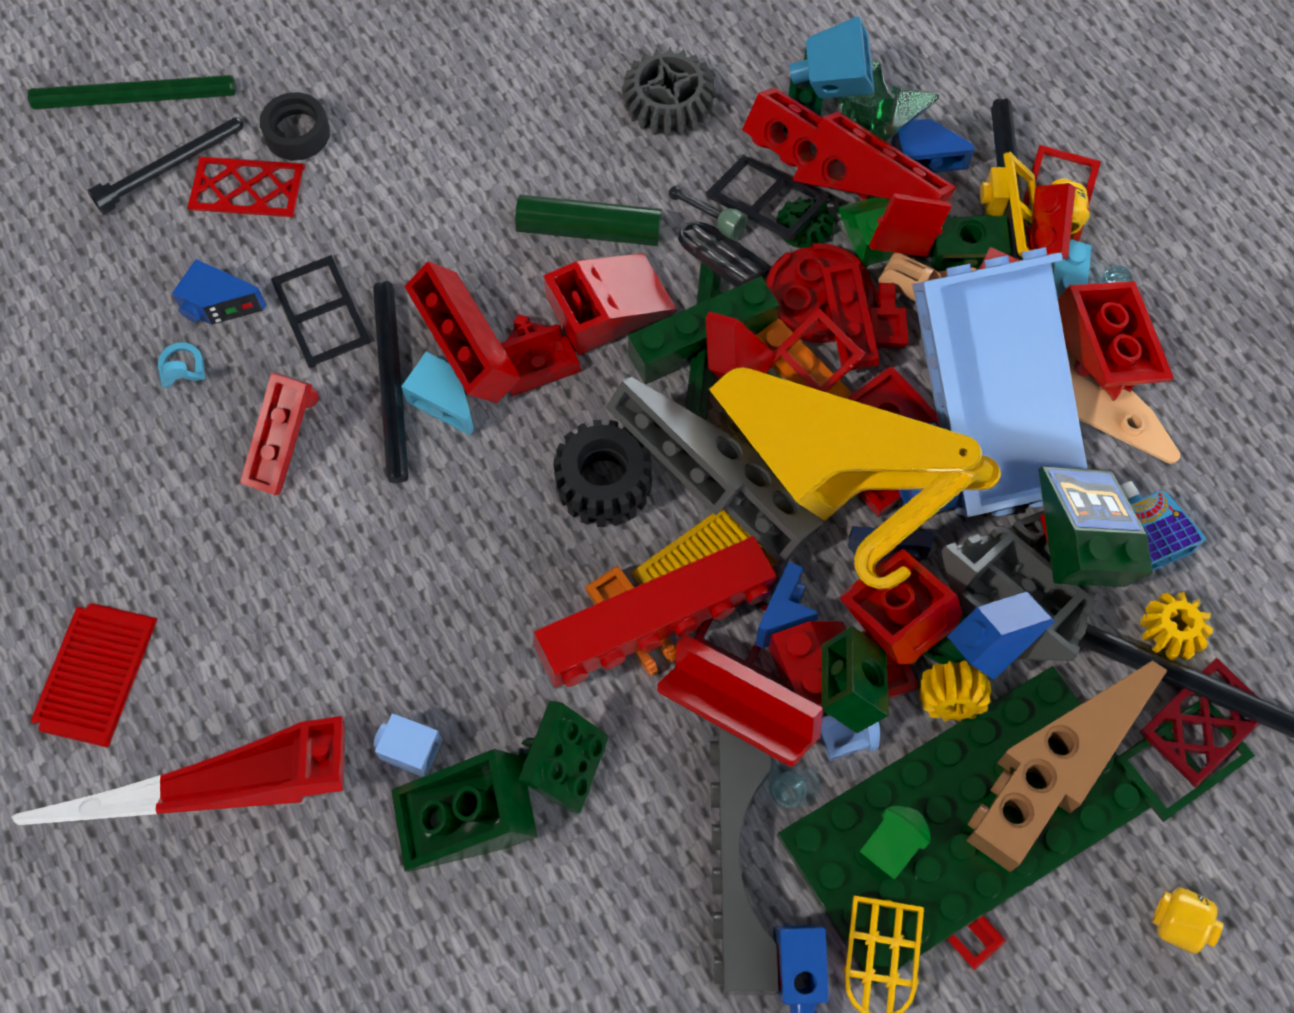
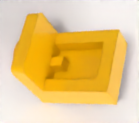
[980,167,1009,216]

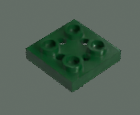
[518,700,609,814]

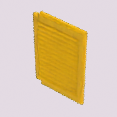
[630,510,778,585]

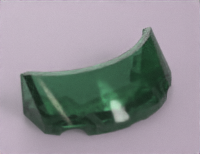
[836,60,939,142]

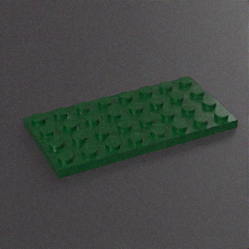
[777,666,1151,987]

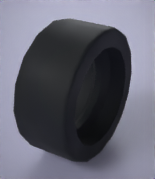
[260,92,330,161]

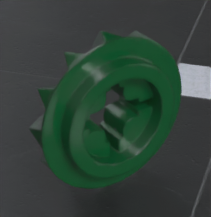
[776,196,834,248]

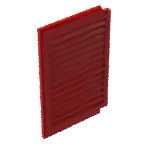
[30,603,158,748]

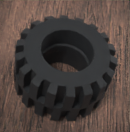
[553,420,652,527]

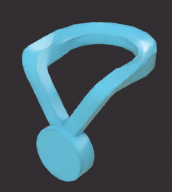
[158,342,205,388]

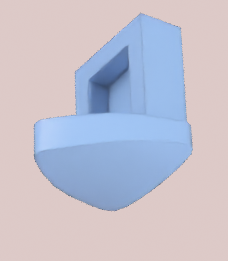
[820,715,880,761]

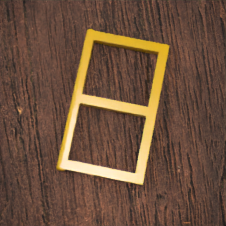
[1003,152,1036,258]

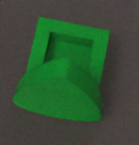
[860,806,930,880]

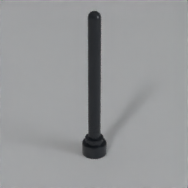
[87,117,244,215]

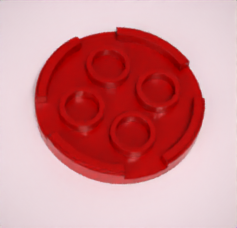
[766,243,875,343]

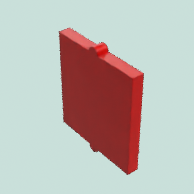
[869,194,952,257]

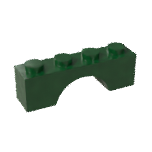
[628,276,779,385]

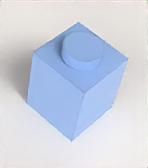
[374,713,443,777]

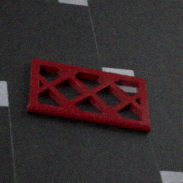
[1139,658,1259,787]

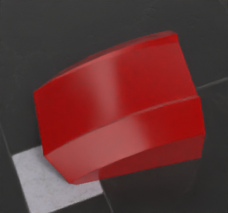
[839,549,963,664]

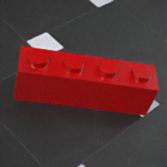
[404,261,522,403]

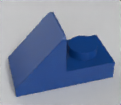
[755,562,819,648]

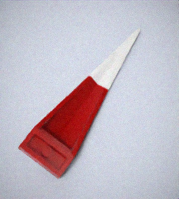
[12,716,345,825]

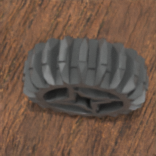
[622,47,716,137]

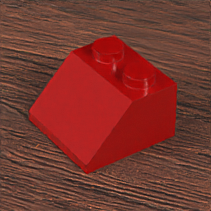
[768,621,846,714]

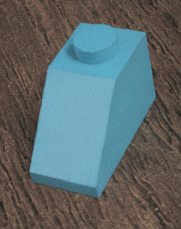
[401,352,474,435]

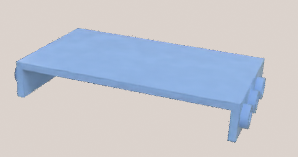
[912,247,1087,517]

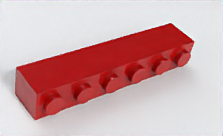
[533,536,777,688]

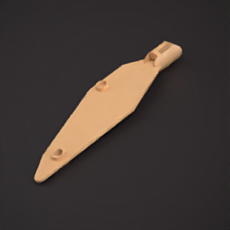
[879,253,1180,464]

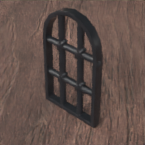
[678,222,772,287]

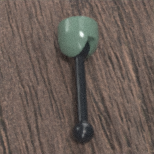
[668,186,748,240]

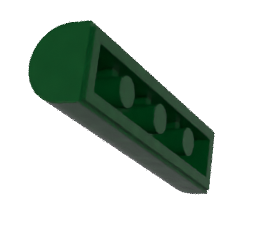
[515,194,662,246]

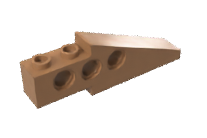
[966,661,1167,872]

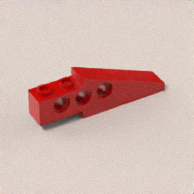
[742,87,956,201]

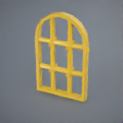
[843,896,924,1013]

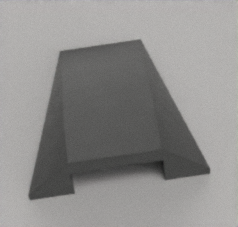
[941,510,1101,661]

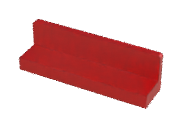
[657,634,823,767]

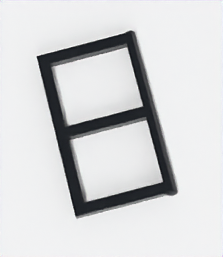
[706,154,831,241]
[271,255,371,368]

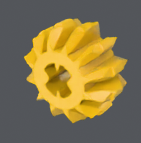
[1139,591,1214,661]
[919,660,992,722]

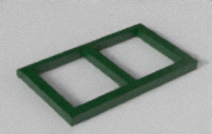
[1114,700,1255,822]

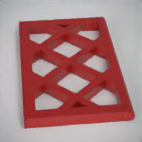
[187,156,305,217]

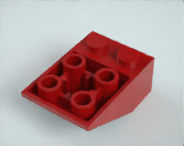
[543,253,677,356]

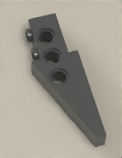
[605,376,824,565]

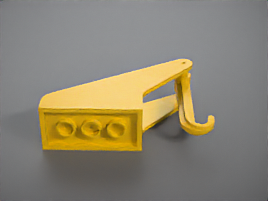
[709,367,1001,590]

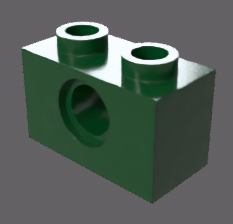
[930,214,1011,272]
[822,626,889,733]

